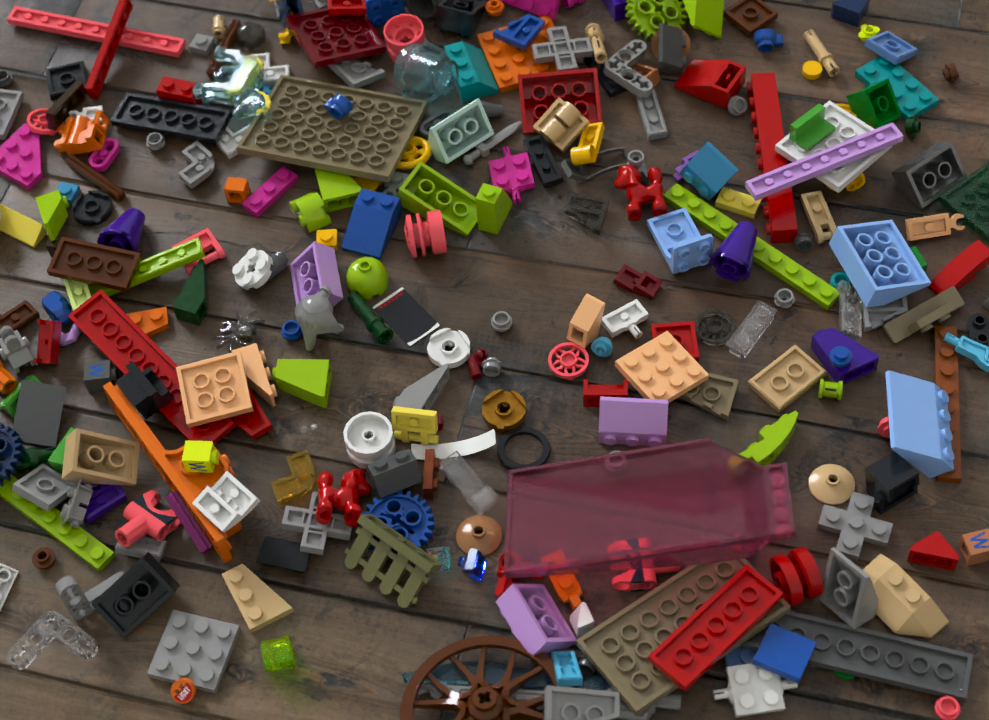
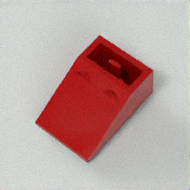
[674,60,746,109]

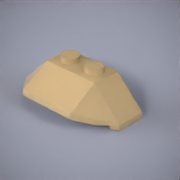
[863,554,949,639]

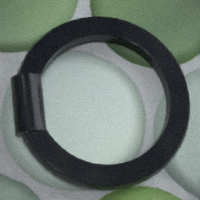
[497,427,550,474]

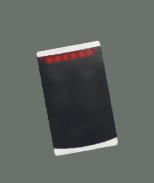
[373,287,440,346]

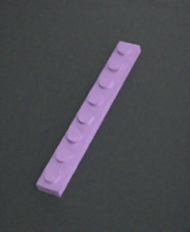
[745,122,904,201]

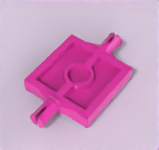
[488,146,535,204]

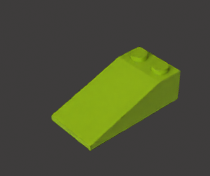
[396,161,478,236]

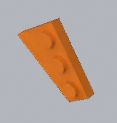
[126,307,170,338]

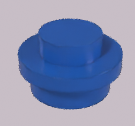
[281,320,303,341]
[829,346,852,368]

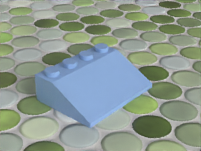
[829,219,931,308]
[885,370,955,478]

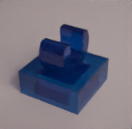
[457,549,487,581]

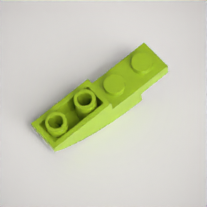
[727,410,798,479]

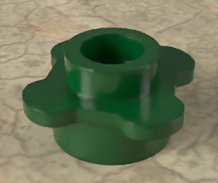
[905,114,921,139]

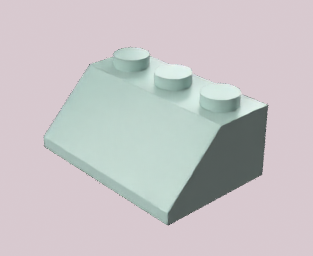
[428,98,494,164]

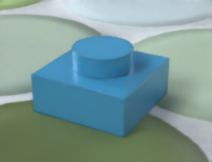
[56,182,81,205]

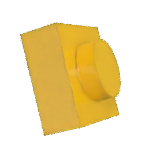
[316,229,338,250]

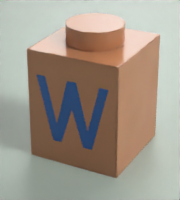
[958,528,989,566]

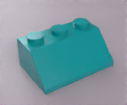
[444,41,499,103]

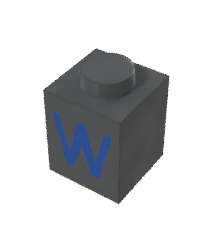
[83,360,118,392]

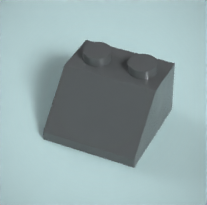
[658,23,686,74]
[367,449,423,498]

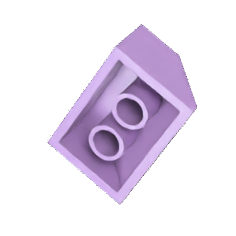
[289,241,343,307]
[599,396,669,448]
[496,584,577,660]

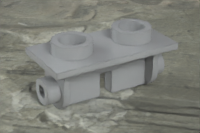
[60,478,93,528]

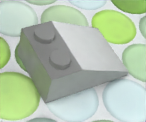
[820,547,879,629]

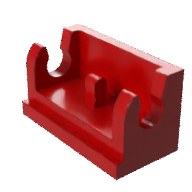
[34,319,62,364]
[583,379,628,407]

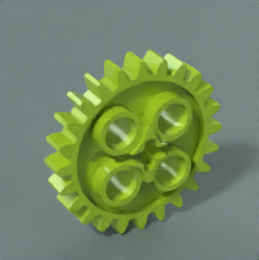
[625,0,687,42]

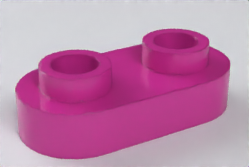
[89,138,120,172]

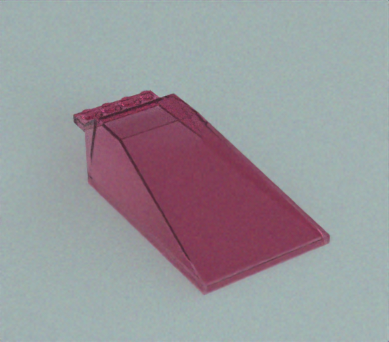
[504,437,796,579]

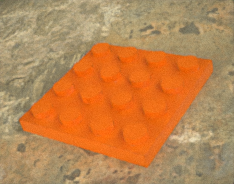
[477,15,557,93]

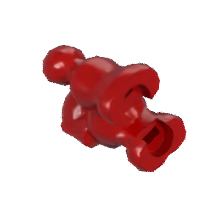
[613,165,667,221]
[315,469,372,527]

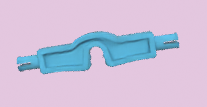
[943,332,989,372]

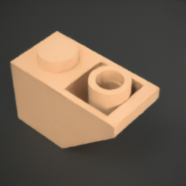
[567,293,605,349]

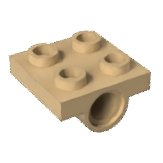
[533,97,589,153]

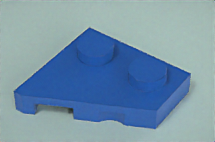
[493,14,545,51]

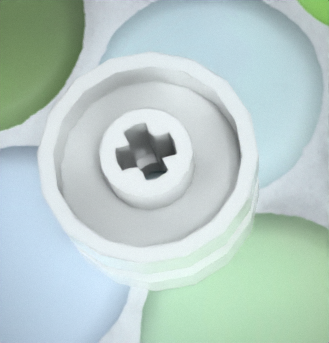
[343,411,396,469]

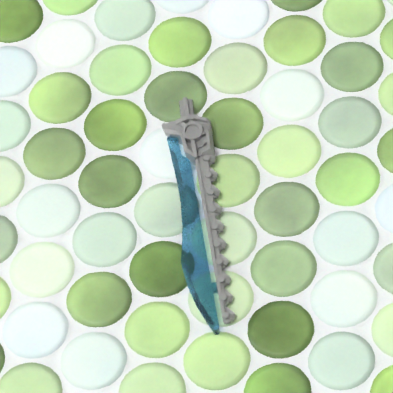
[402,661,682,720]

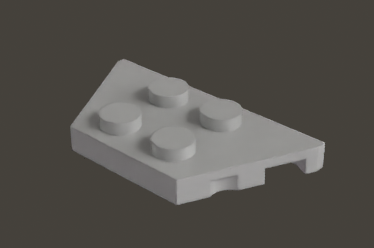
[862,296,908,332]

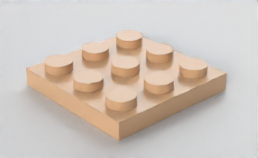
[615,331,709,403]
[176,351,254,428]

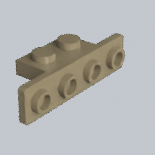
[883,286,965,344]

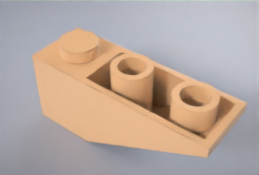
[231,343,278,407]

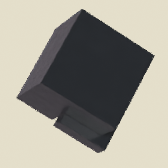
[115,361,174,420]
[865,451,920,515]

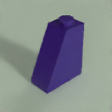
[811,327,879,385]

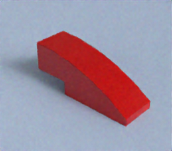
[927,239,989,295]

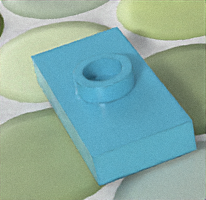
[550,651,583,687]

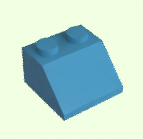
[680,141,739,201]

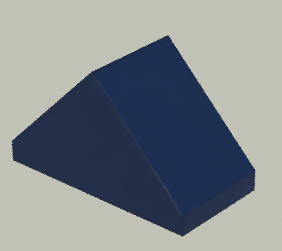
[831,0,870,27]

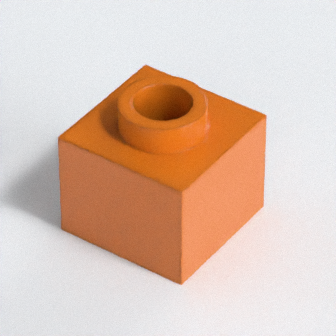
[224,177,251,204]

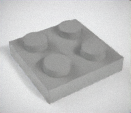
[12,464,76,512]

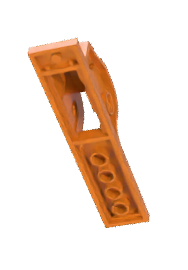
[103,382,242,563]

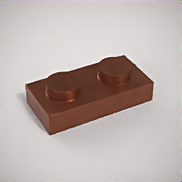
[423,449,440,500]

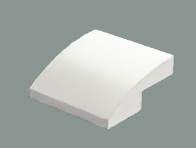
[192,471,261,532]

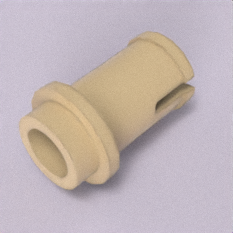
[211,15,226,39]

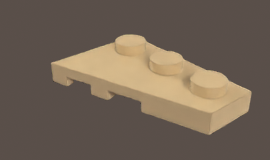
[222,563,294,633]

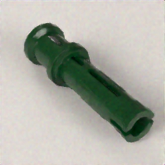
[347,291,394,344]

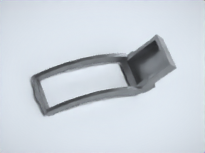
[561,147,629,183]

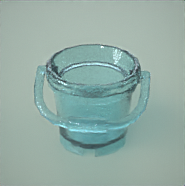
[394,41,459,103]

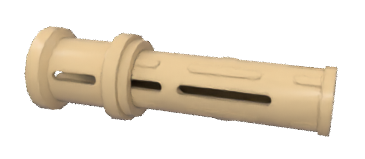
[585,23,607,63]

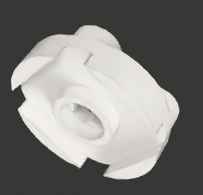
[232,248,273,290]
[427,328,471,369]

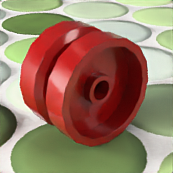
[769,546,823,608]

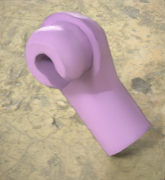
[60,323,81,346]

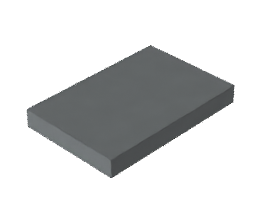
[13,380,66,448]

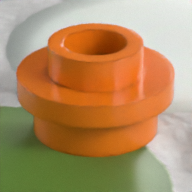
[485,0,504,17]

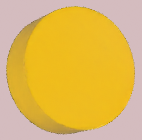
[802,61,822,80]

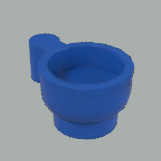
[754,29,784,52]
[324,94,353,119]

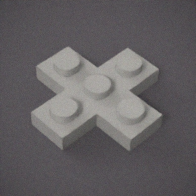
[532,26,593,71]
[817,491,893,561]
[281,492,352,555]

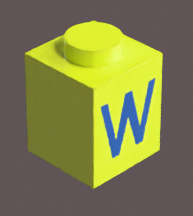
[182,440,219,473]

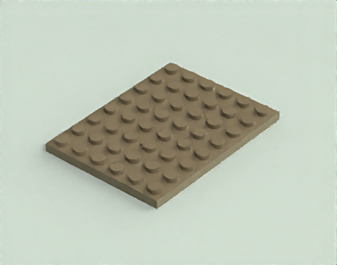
[236,75,428,183]

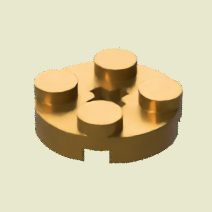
[482,389,526,433]

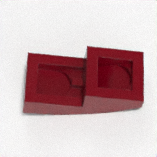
[613,264,663,299]

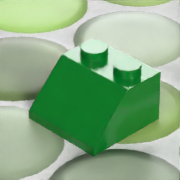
[846,78,902,129]

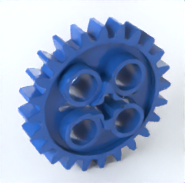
[360,490,435,553]

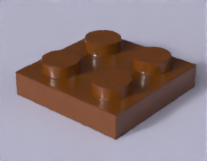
[723,0,778,37]

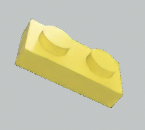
[715,187,762,219]

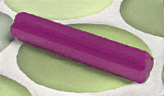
[166,491,212,553]

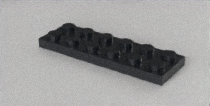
[110,92,233,145]

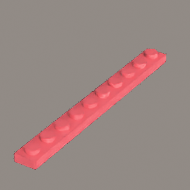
[7,6,186,58]

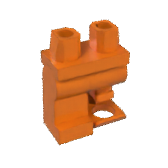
[54,110,110,156]

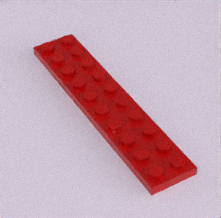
[68,289,236,445]

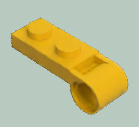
[571,122,605,166]

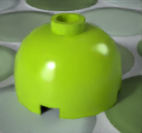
[346,257,389,300]

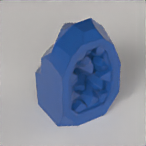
[41,291,72,326]

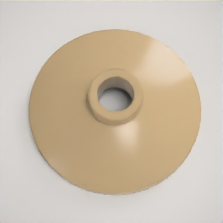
[808,464,855,505]

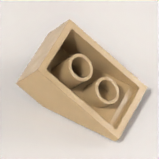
[62,428,140,486]

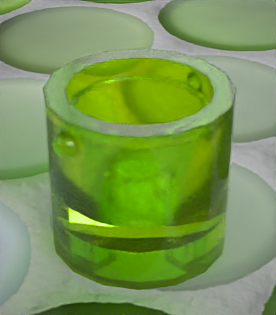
[260,634,295,672]

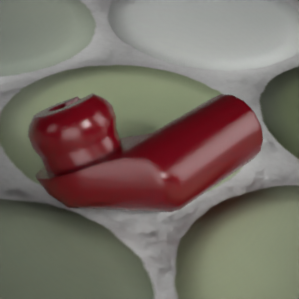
[468,348,488,380]

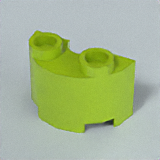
[289,192,332,233]

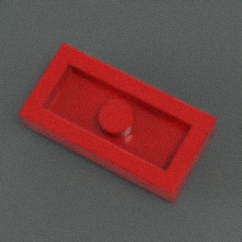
[327,0,367,16]

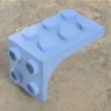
[647,207,714,274]

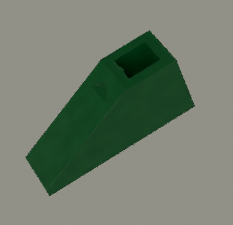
[173,259,209,326]

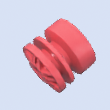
[383,14,428,66]
[404,210,447,258]

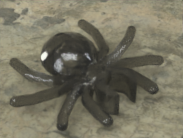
[215,311,265,353]

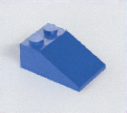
[341,188,403,260]

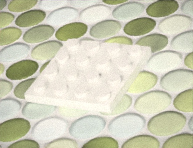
[775,100,893,193]

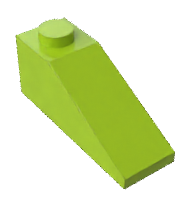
[36,190,70,241]

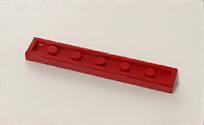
[85,0,133,100]

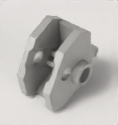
[0,325,36,374]

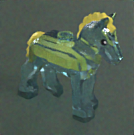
[193,46,271,119]

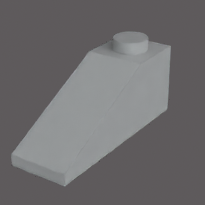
[393,364,450,410]

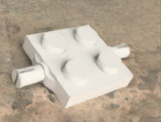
[713,663,798,718]

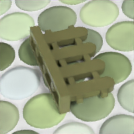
[344,514,443,608]

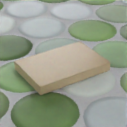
[747,345,827,413]

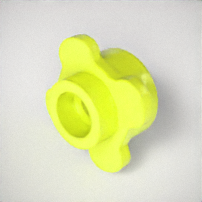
[858,24,880,42]

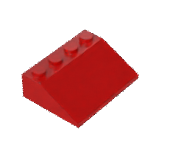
[518,68,602,134]

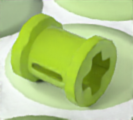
[818,378,843,401]

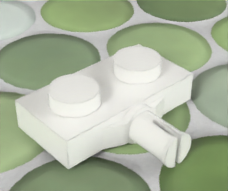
[601,299,649,339]

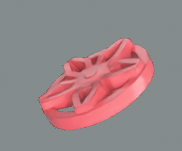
[27,108,65,136]
[548,342,589,380]

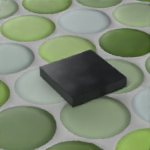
[46,61,87,101]

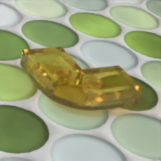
[271,449,316,505]

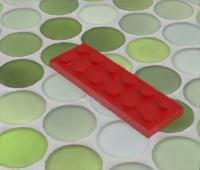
[648,564,784,692]

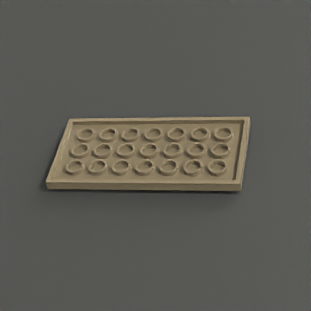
[576,541,790,716]

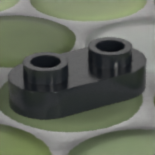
[967,313,989,347]

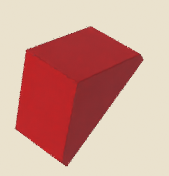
[907,530,959,571]

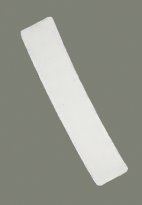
[411,429,496,460]

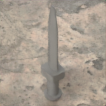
[463,121,522,165]

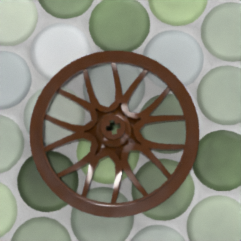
[400,636,569,720]

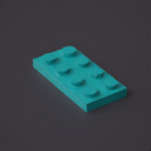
[855,56,939,121]

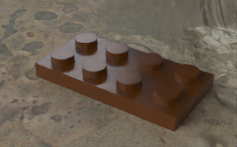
[47,236,142,292]

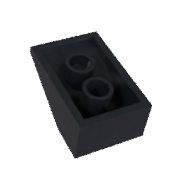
[434,0,490,37]
[91,552,180,639]

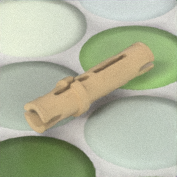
[803,29,840,77]

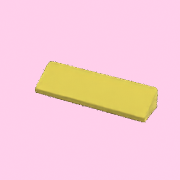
[0,204,47,248]

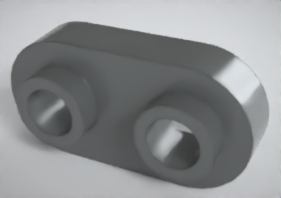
[420,110,453,140]

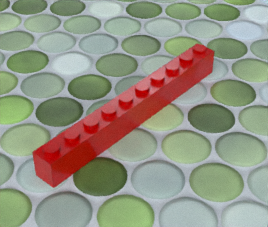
[746,72,798,243]

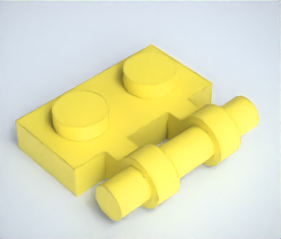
[391,406,439,445]

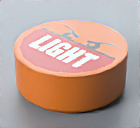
[170,678,197,704]

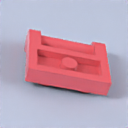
[171,228,226,276]

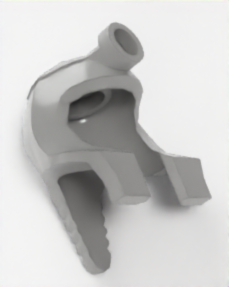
[295,286,344,351]

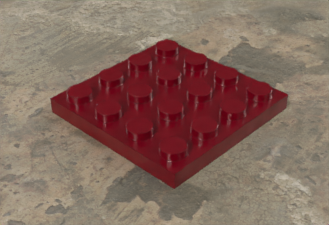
[286,8,387,68]

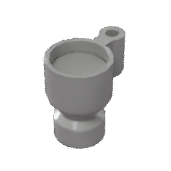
[626,150,652,186]

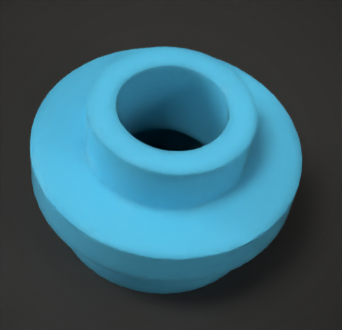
[591,336,613,357]

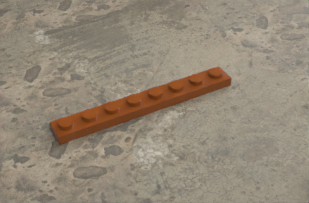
[933,325,962,483]

